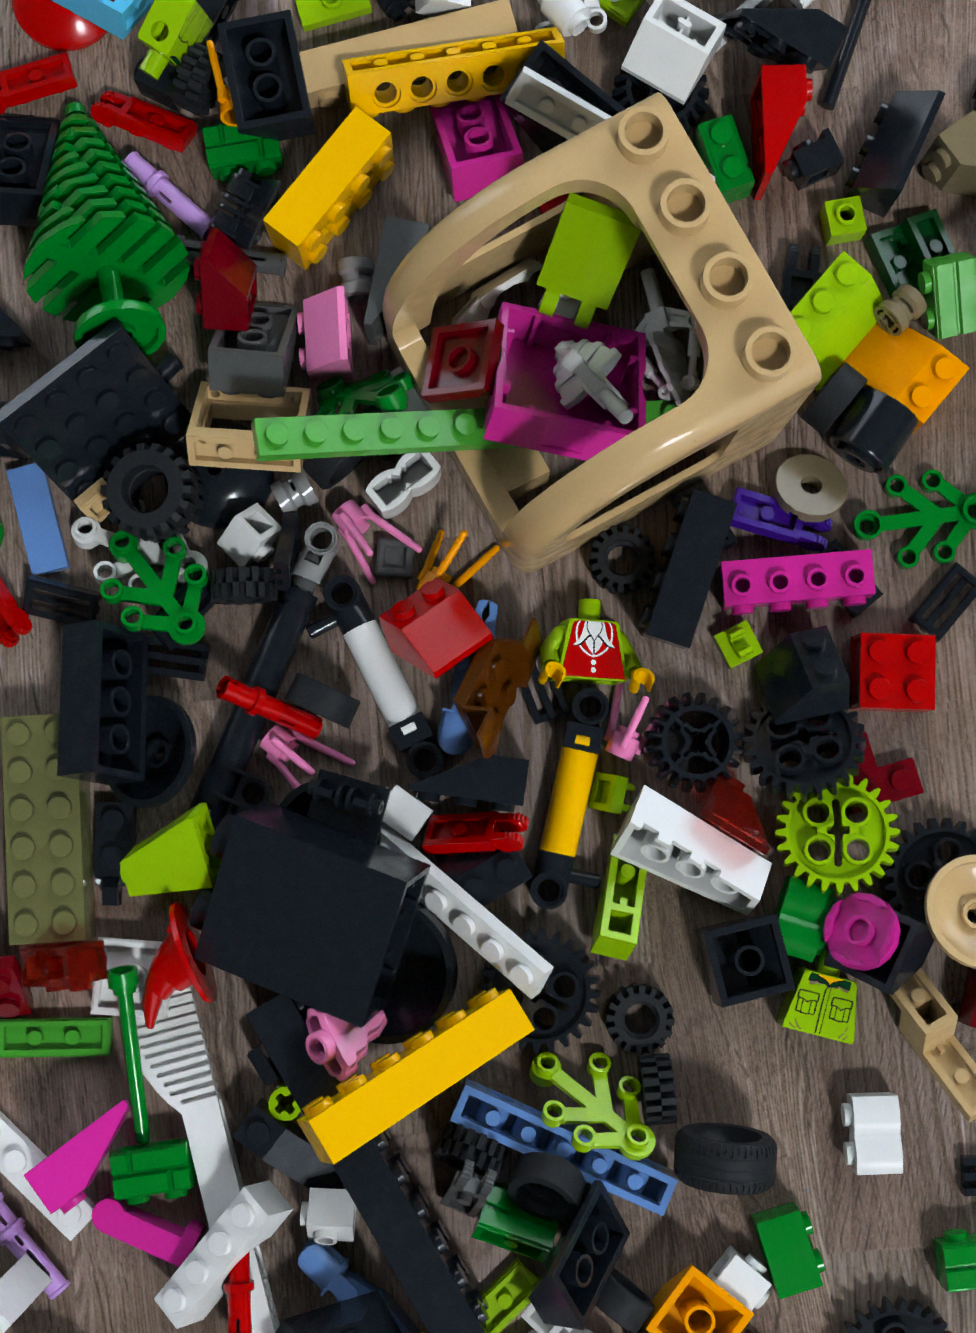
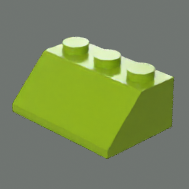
[790,250,883,391]

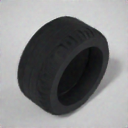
[673,1123,777,1195]

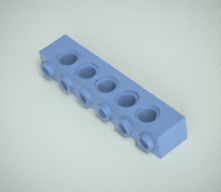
[450,1078,678,1216]

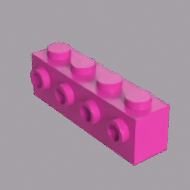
[719,549,876,615]

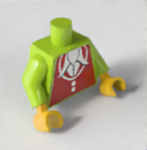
[538,599,655,694]

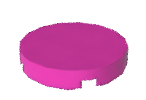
[823,892,901,971]

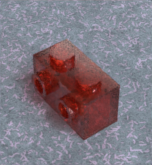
[19,940,107,992]

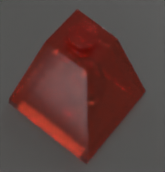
[691,776,770,855]

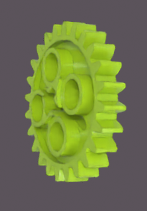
[774,774,900,896]

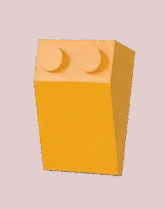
[836,323,970,434]

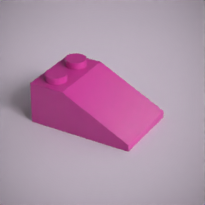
[428,94,523,202]
[24,1099,131,1214]

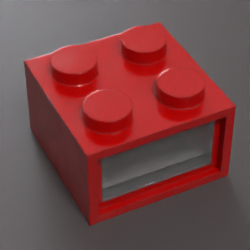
[850,633,936,713]

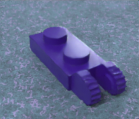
[730,487,832,552]

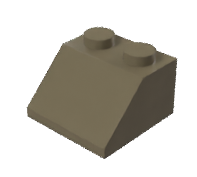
[919,110,976,197]

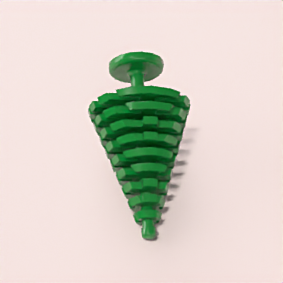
[23,101,190,357]

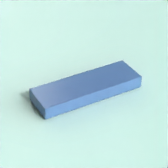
[6,463,71,577]

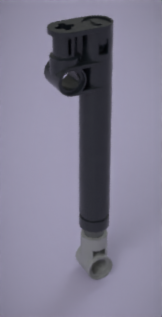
[188,521,341,831]

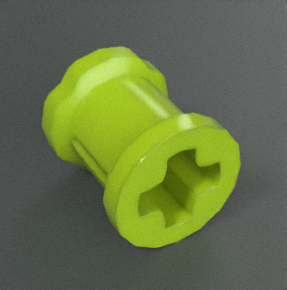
[268,1082,301,1121]

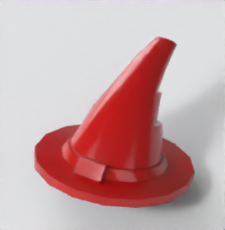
[142,902,217,1029]

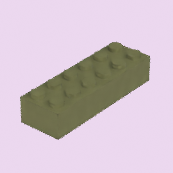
[0,713,96,945]

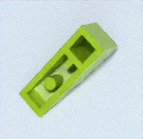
[590,834,647,961]

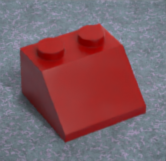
[379,577,493,679]

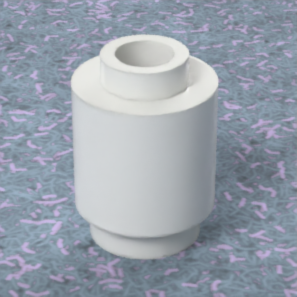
[537,0,590,37]

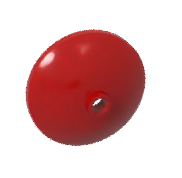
[12,0,115,51]

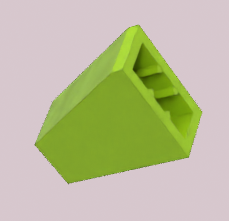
[119,803,221,897]

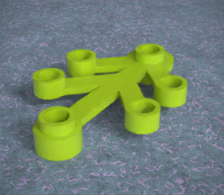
[529,1052,656,1160]

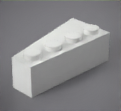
[610,785,772,916]

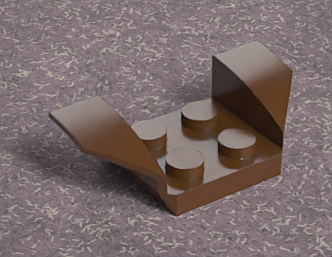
[453,618,541,759]

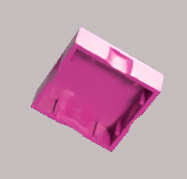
[483,301,646,461]

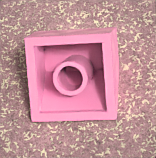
[297,286,354,381]

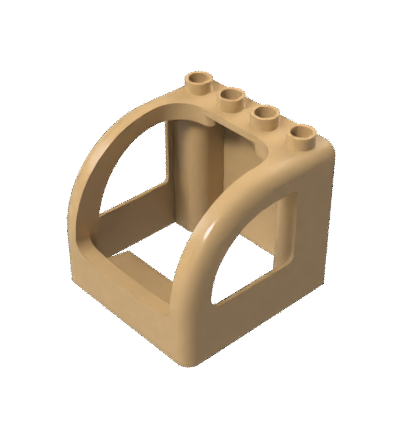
[382,92,822,572]

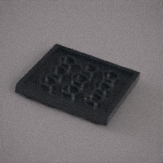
[0,319,191,506]

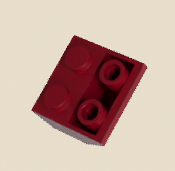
[194,228,258,331]

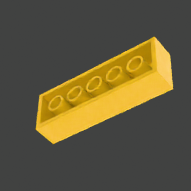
[296,987,535,1165]

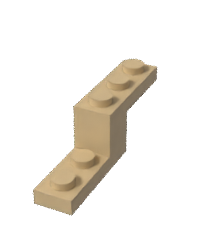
[890,968,976,1123]

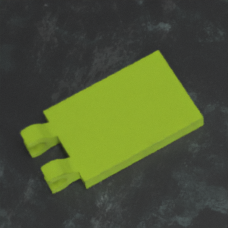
[536,193,642,330]

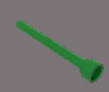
[106,965,150,1145]

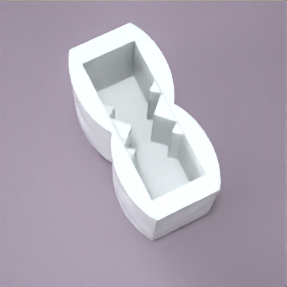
[365,452,442,519]
[841,1092,903,1175]

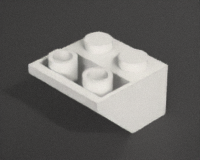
[621,0,727,105]

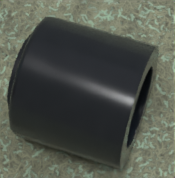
[830,388,918,474]

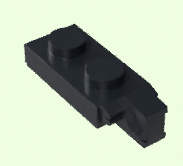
[94,801,137,906]

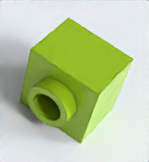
[819,195,867,246]

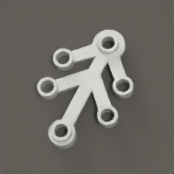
[71,499,208,589]

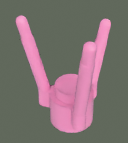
[331,499,422,585]
[603,683,670,762]
[260,724,356,789]

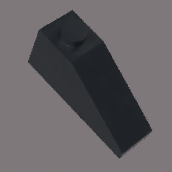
[232,1098,341,1189]

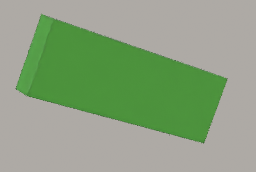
[0,1016,113,1058]

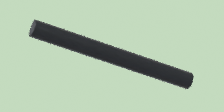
[821,0,871,110]

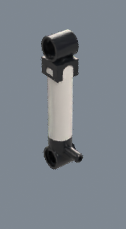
[306,575,444,779]

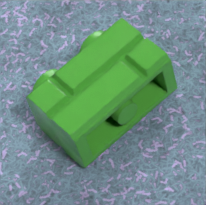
[918,252,976,339]

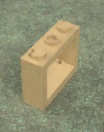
[186,381,312,473]

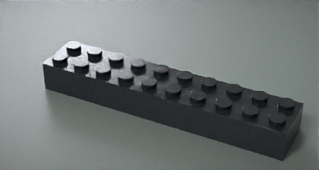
[246,993,489,1333]

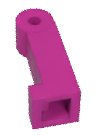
[91,1192,206,1267]

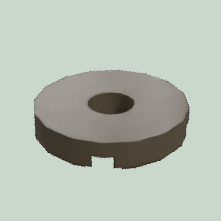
[772,454,847,522]

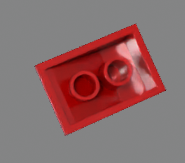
[750,64,813,200]

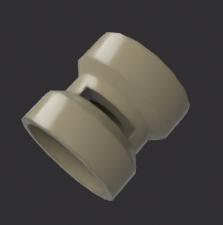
[874,284,927,336]

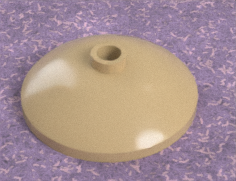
[924,854,976,969]

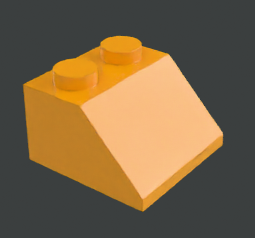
[644,1264,754,1333]

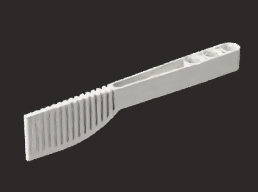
[119,985,280,1333]

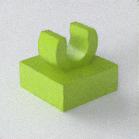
[712,619,763,670]
[588,772,636,815]

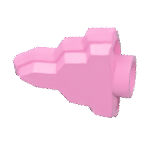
[305,1007,388,1082]

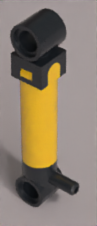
[530,688,609,909]

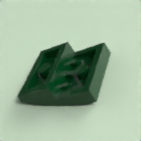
[864,209,956,299]

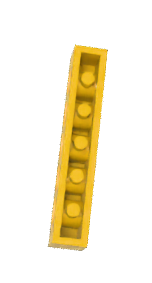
[342,27,565,118]

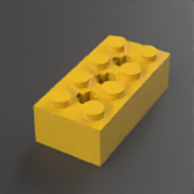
[263,106,395,271]

